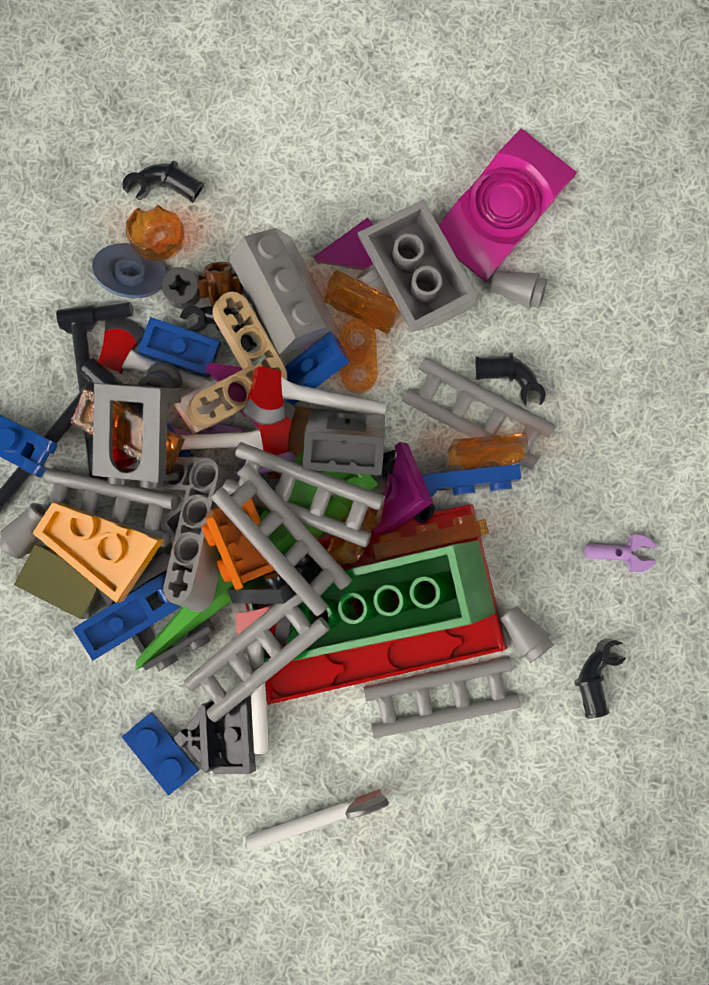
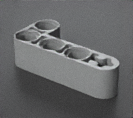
[163,457,238,612]

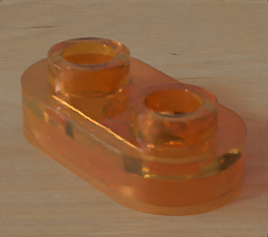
[339,319,377,394]

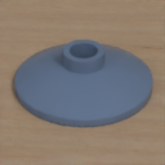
[92,243,167,298]

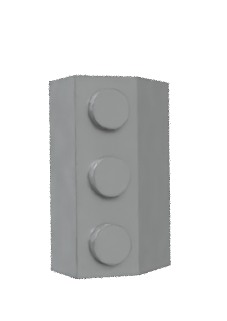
[358,199,478,332]
[228,228,340,356]

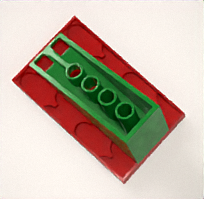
[245,504,507,705]

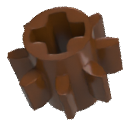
[197,262,243,306]

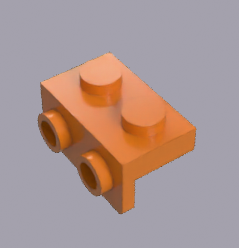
[202,497,275,590]

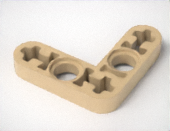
[186,292,287,428]

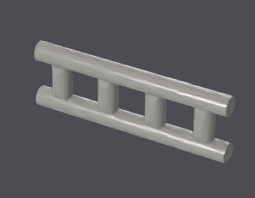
[402,357,556,470]
[223,442,385,548]
[210,462,352,616]
[40,468,179,547]
[184,594,330,722]
[363,656,521,739]

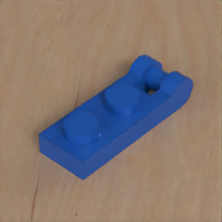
[0,414,58,478]
[422,464,521,497]
[72,572,181,661]

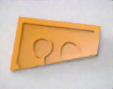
[33,502,164,603]

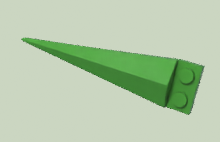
[135,451,378,670]

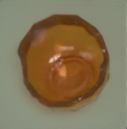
[126,205,185,261]

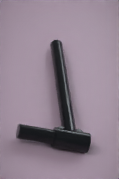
[56,302,133,495]
[0,358,143,512]

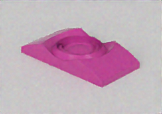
[438,128,577,282]

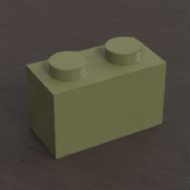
[14,544,101,619]

